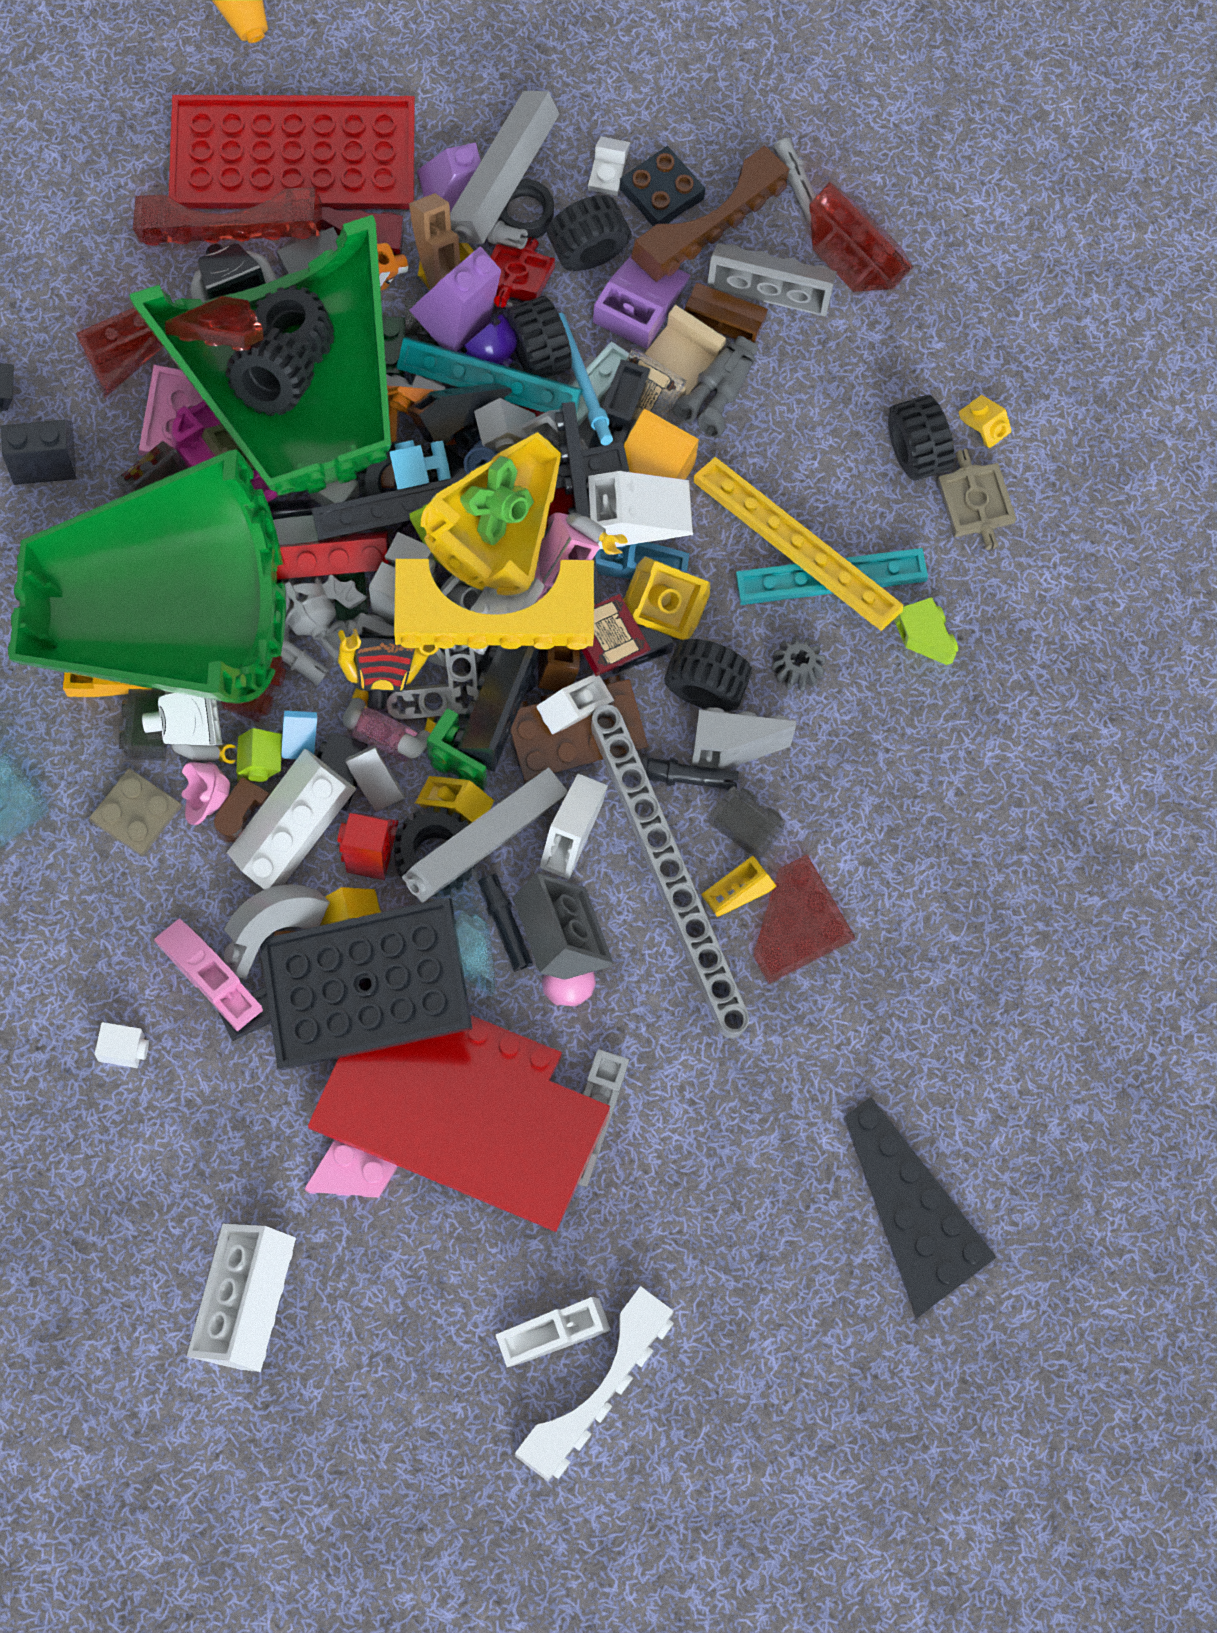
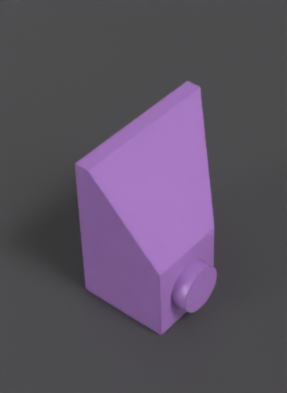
[417,143,481,212]

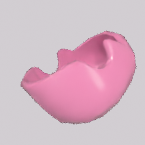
[542,972,596,1007]

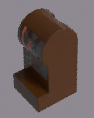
[214,777,270,842]

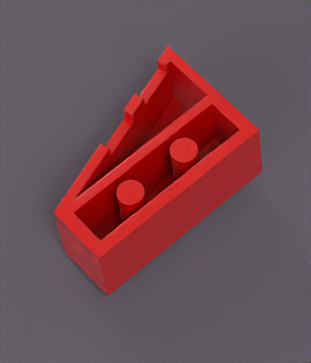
[338,813,399,880]

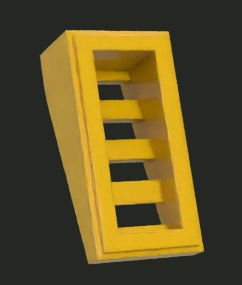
[701,856,777,917]

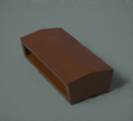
[684,282,768,343]

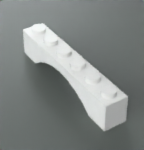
[515,1286,674,1482]

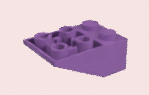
[593,254,690,349]

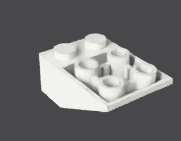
[588,471,693,550]

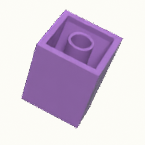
[409,246,501,352]

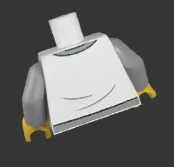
[142,691,236,764]

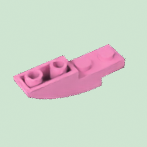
[154,918,263,1032]

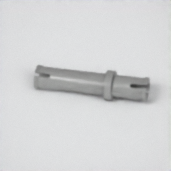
[773,138,826,226]

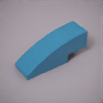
[595,542,690,579]

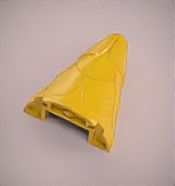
[421,432,561,595]

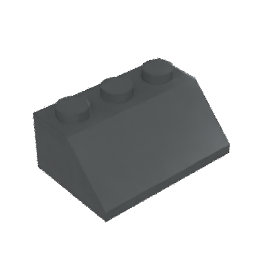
[513,873,614,980]

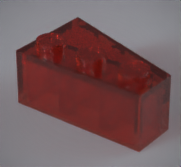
[76,307,163,398]

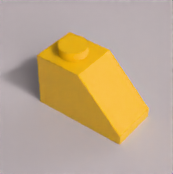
[415,776,494,825]

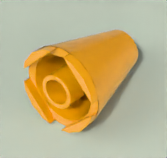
[211,0,268,43]

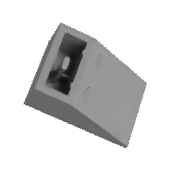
[692,708,796,770]

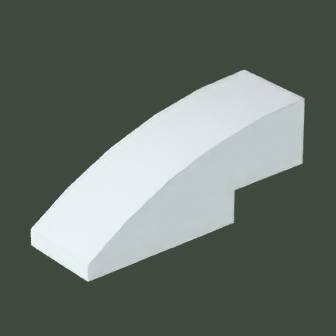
[496,1297,611,1367]

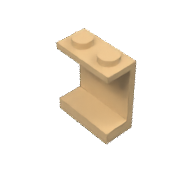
[632,305,726,402]

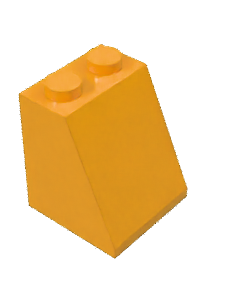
[624,408,699,480]

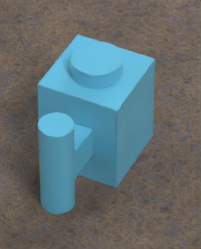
[389,440,451,490]

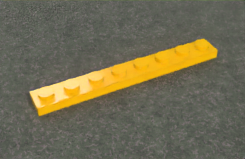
[694,457,903,631]

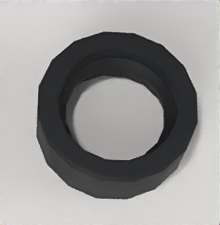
[498,179,554,240]

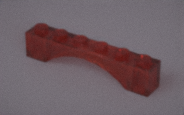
[133,187,322,246]

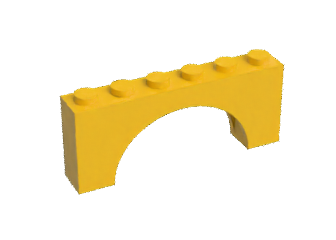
[394,559,594,650]

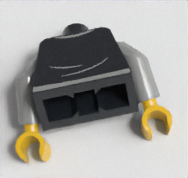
[190,243,278,302]

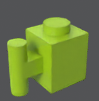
[236,728,282,782]

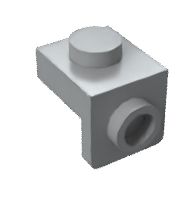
[343,613,394,637]

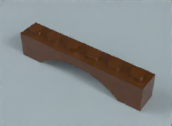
[631,145,790,282]

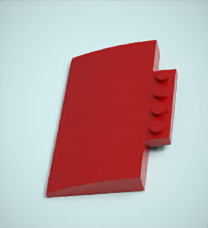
[308,1015,611,1232]

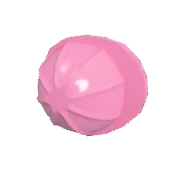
[181,762,231,826]

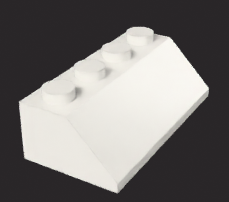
[227,749,356,890]
[187,1224,296,1372]

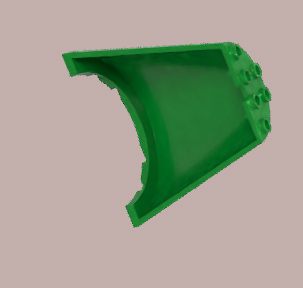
[129,215,391,495]
[8,449,286,703]

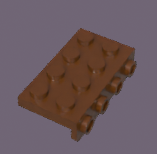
[510,675,648,781]

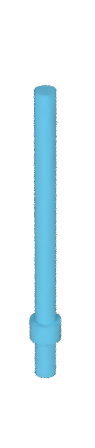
[559,313,613,445]

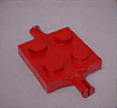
[490,237,555,307]

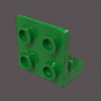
[427,708,487,791]

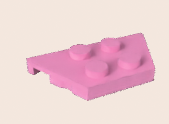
[305,1140,398,1198]

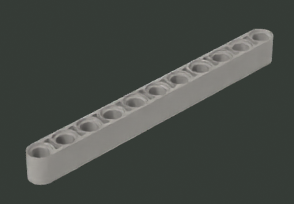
[591,704,749,1038]

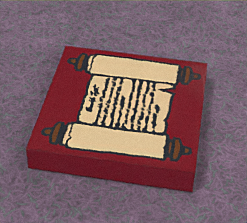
[581,594,651,677]

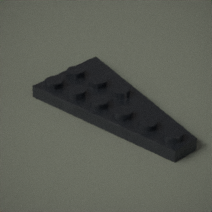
[844,1097,996,1319]

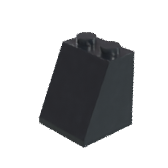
[0,419,77,485]

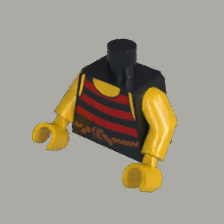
[338,628,438,709]

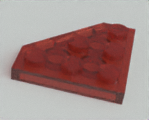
[165,296,263,351]
[753,855,855,984]

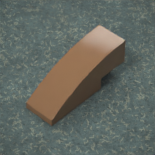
[409,193,460,289]

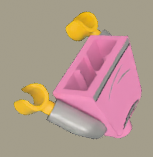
[539,513,628,588]

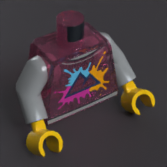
[343,688,437,763]

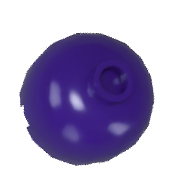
[458,313,518,367]

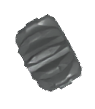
[771,636,826,692]

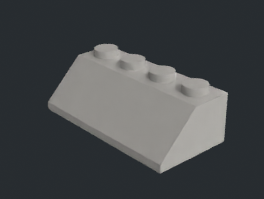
[707,243,837,316]

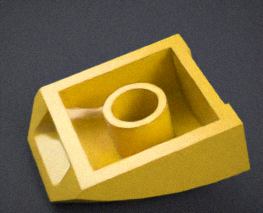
[623,556,710,640]

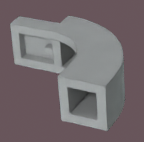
[223,884,329,979]

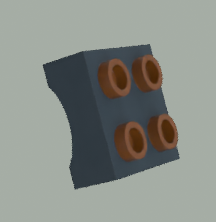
[619,146,706,227]

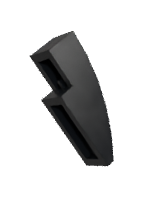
[589,359,651,449]

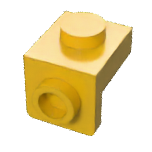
[959,394,1011,448]

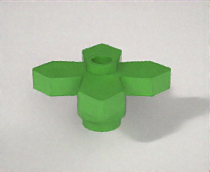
[460,456,534,546]

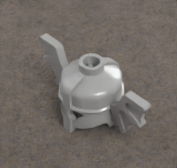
[273,575,367,659]

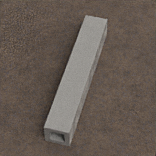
[450,91,560,244]
[402,767,568,903]

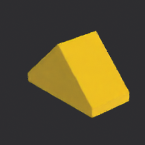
[319,887,381,926]

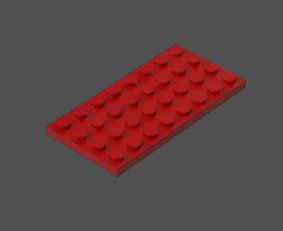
[168,95,415,209]

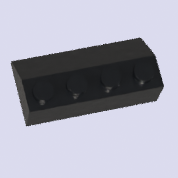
[454,645,540,772]

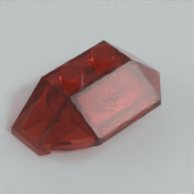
[809,182,914,292]

